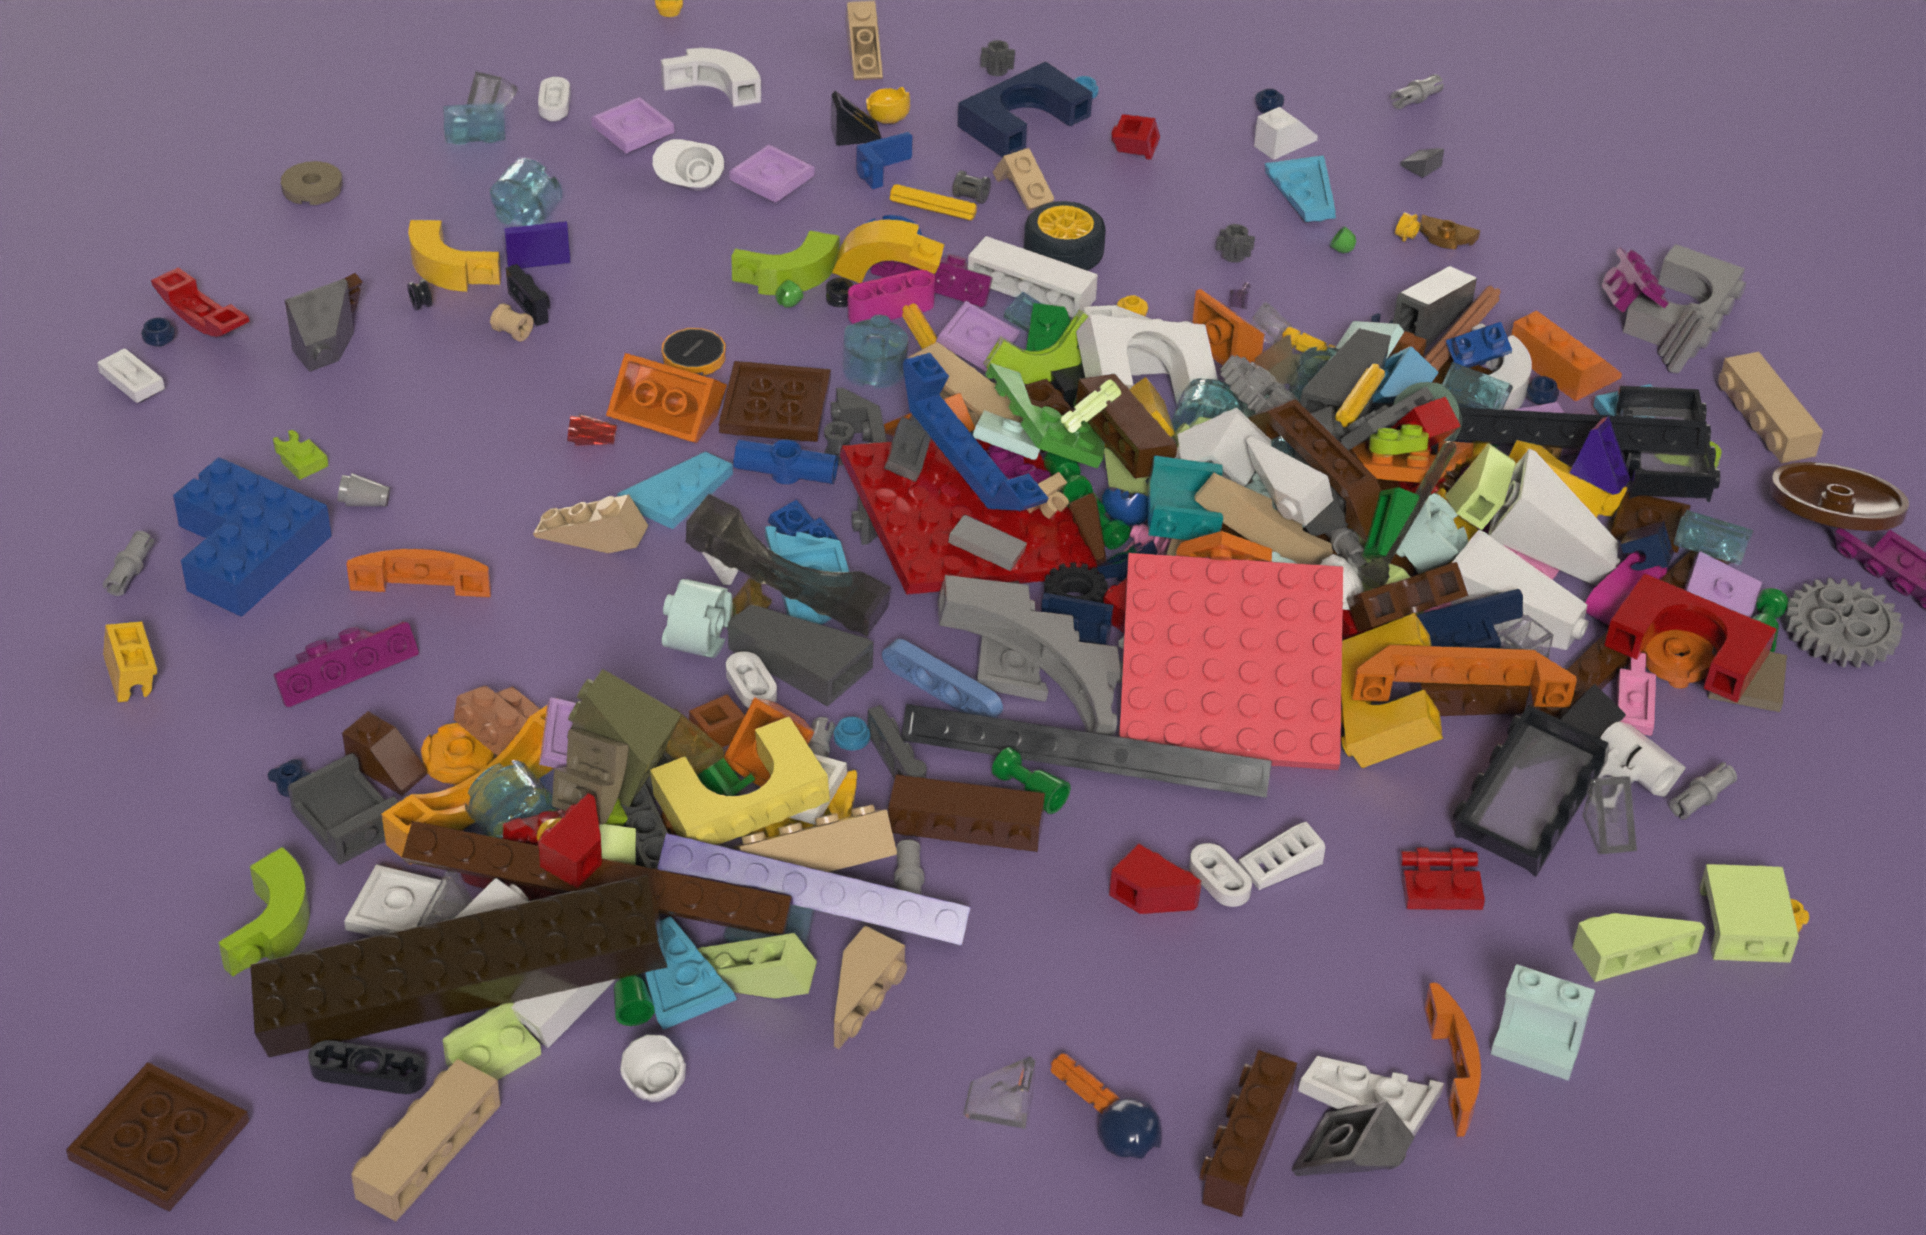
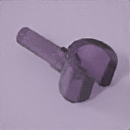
[1228,282,1251,309]

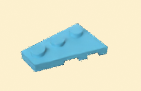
[1265,155,1336,222]
[617,451,733,529]
[645,916,737,1030]

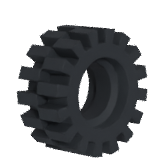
[1044,562,1108,603]

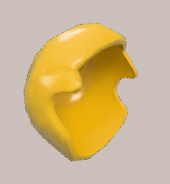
[866,87,911,124]

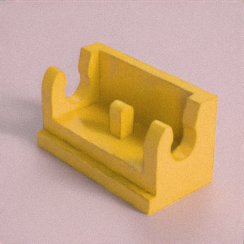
[103,622,157,702]

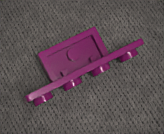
[1601,247,1669,312]
[871,255,993,307]
[1834,528,1926,610]
[274,621,419,707]

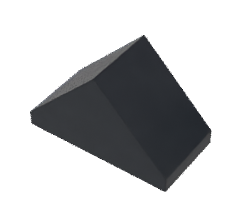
[831,90,881,146]

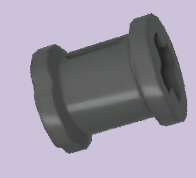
[953,170,991,204]
[824,421,854,466]

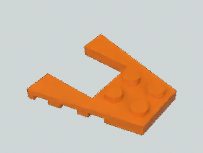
[1349,439,1474,484]

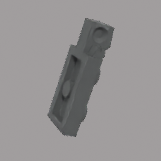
[884,415,931,482]

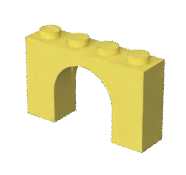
[650,717,830,845]

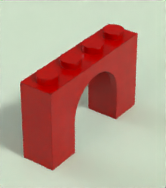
[1604,573,1777,703]

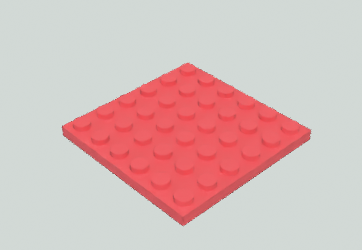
[1119,553,1343,770]

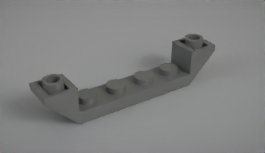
[830,388,887,545]

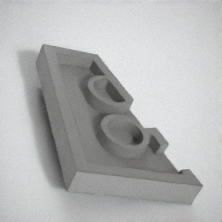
[976,636,1048,702]

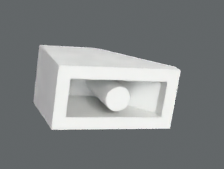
[1254,107,1318,160]

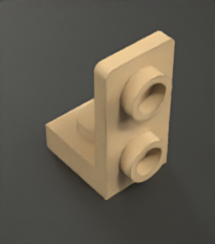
[992,148,1054,211]

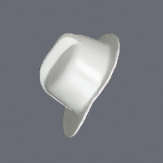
[653,139,724,191]

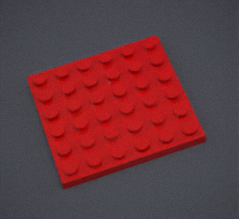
[840,436,1099,595]

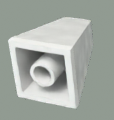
[1489,448,1620,586]
[1451,530,1588,650]

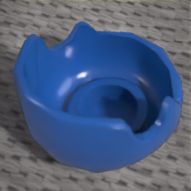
[1102,487,1148,526]

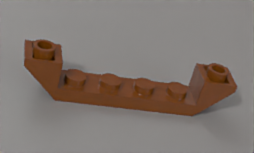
[1247,399,1381,542]

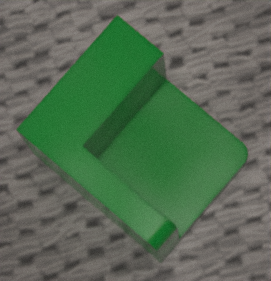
[697,757,755,796]

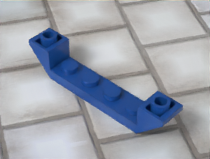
[903,353,1049,511]

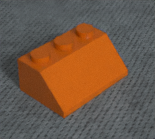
[1511,311,1622,402]
[606,353,727,443]

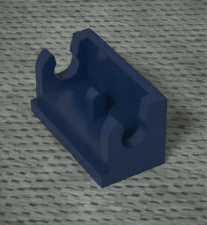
[1620,521,1674,571]
[1041,593,1114,645]

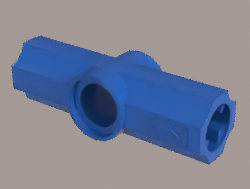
[733,439,839,485]

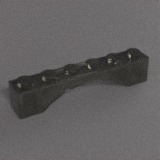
[685,494,891,636]

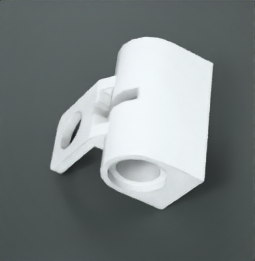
[1588,722,1686,809]

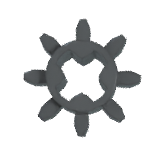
[980,40,1015,76]
[1216,224,1255,263]

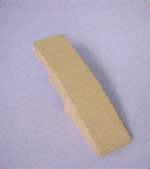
[1194,473,1333,565]

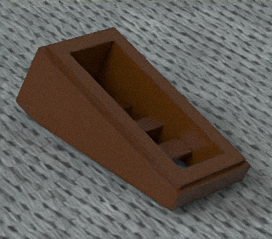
[1069,493,1107,567]

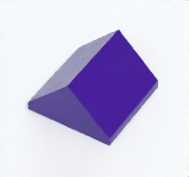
[502,221,570,269]
[1570,416,1631,495]

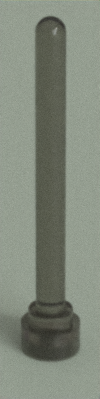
[1358,441,1456,588]

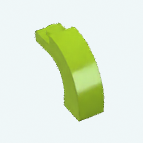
[731,230,839,295]
[983,309,1089,384]
[218,847,310,977]

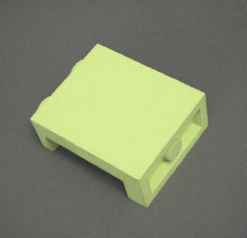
[1699,864,1799,963]

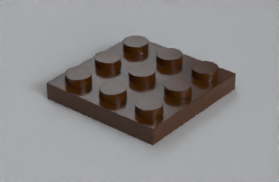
[719,361,831,442]
[66,1062,250,1212]

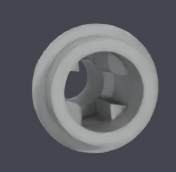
[338,473,390,507]

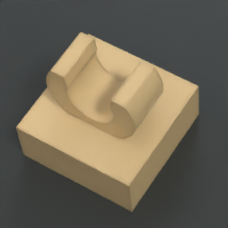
[1027,472,1069,519]

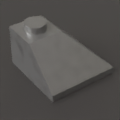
[285,279,354,372]
[1292,1101,1415,1176]

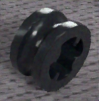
[826,278,854,308]
[407,279,432,310]

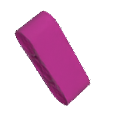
[848,270,935,326]
[1585,551,1667,626]

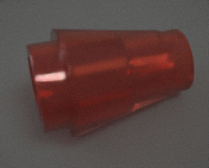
[567,413,617,446]

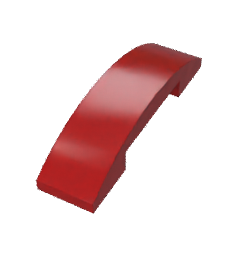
[151,267,250,336]

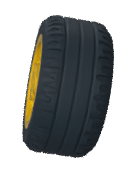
[1024,201,1106,271]

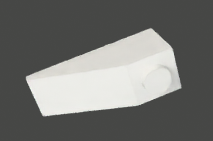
[1246,436,1333,526]

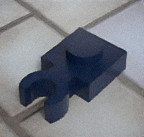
[1097,540,1158,581]

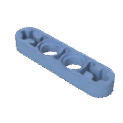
[882,639,1003,718]

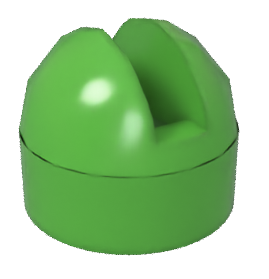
[1330,226,1356,254]
[775,280,804,308]

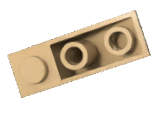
[845,1,883,80]
[533,494,649,553]
[834,926,907,1049]

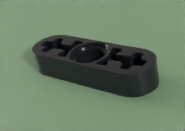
[308,1040,427,1094]

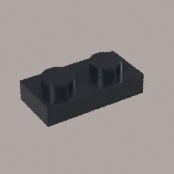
[506,264,550,326]

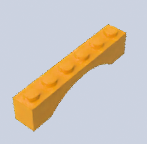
[381,698,559,865]

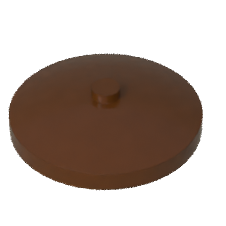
[1769,462,1909,531]

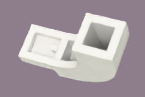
[661,48,761,107]
[1472,323,1532,410]

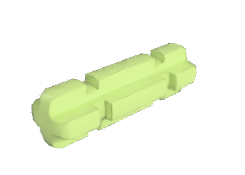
[1060,379,1121,433]

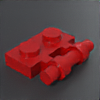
[1400,847,1485,910]

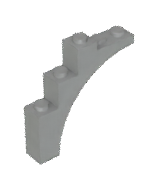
[937,575,1123,735]

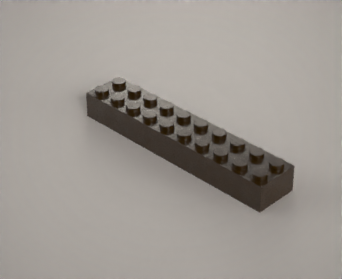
[250,875,668,1058]

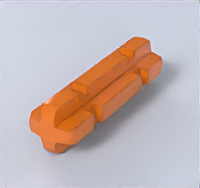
[1051,1053,1119,1114]

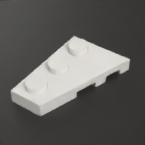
[1298,1056,1444,1136]

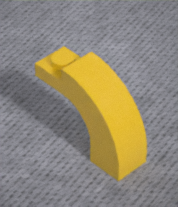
[408,220,501,292]
[832,220,945,283]
[1509,440,1628,518]

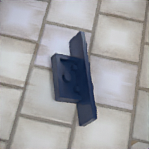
[1384,589,1523,649]

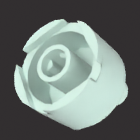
[1392,493,1468,574]
[662,579,733,658]

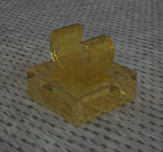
[732,578,772,616]

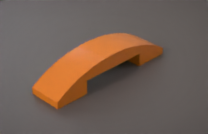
[346,549,491,597]
[1424,983,1481,1137]

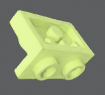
[443,1003,541,1080]

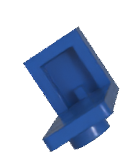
[856,132,913,190]

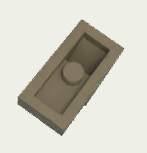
[1255,335,1321,385]

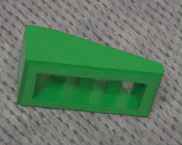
[1363,487,1420,559]

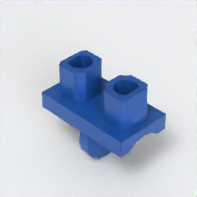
[1445,321,1512,372]

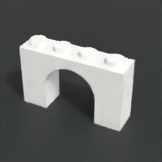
[1076,314,1220,408]
[455,878,615,1048]

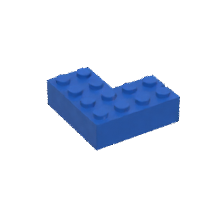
[173,457,332,617]

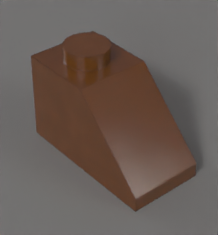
[342,711,428,796]

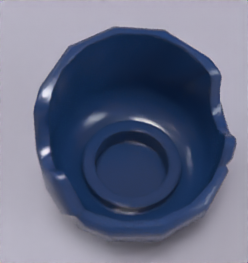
[1098,1098,1162,1159]

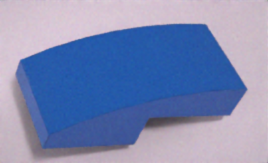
[767,499,841,542]

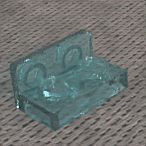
[1442,362,1513,410]

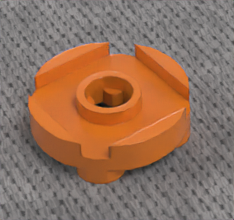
[1642,630,1715,689]

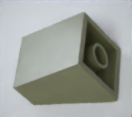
[567,668,682,808]

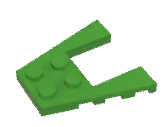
[985,363,1105,469]

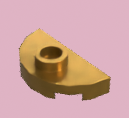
[1420,214,1481,249]

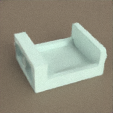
[1491,964,1595,1081]

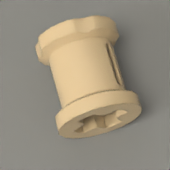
[490,303,533,342]

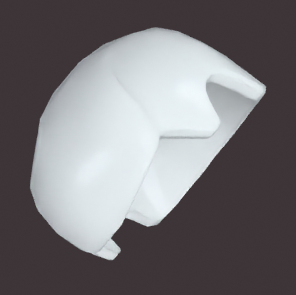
[620,1034,686,1102]

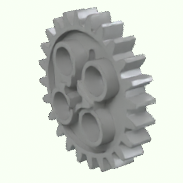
[1220,355,1300,413]
[1785,577,1903,668]

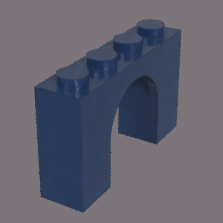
[957,61,1093,158]

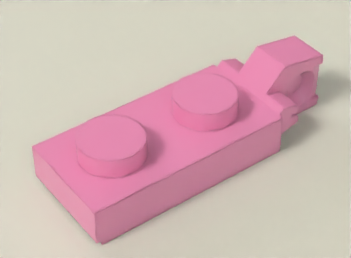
[1616,653,1656,736]

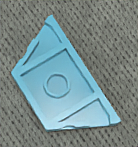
[765,526,856,625]

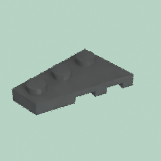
[1340,386,1434,451]

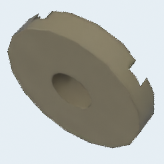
[281,161,343,205]

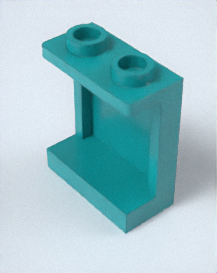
[1148,456,1223,540]

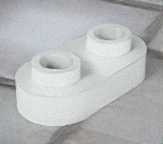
[538,77,570,122]
[726,652,777,708]
[1189,843,1252,907]

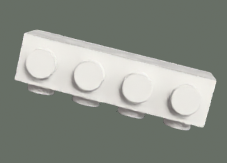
[968,236,1098,318]

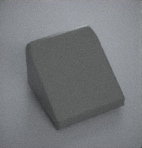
[1400,148,1444,178]

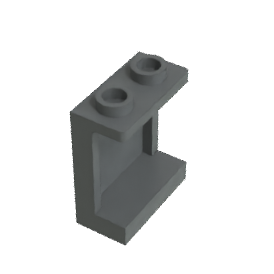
[288,753,399,865]

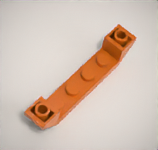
[1352,645,1577,708]

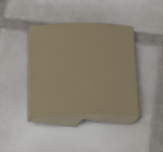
[552,728,629,824]

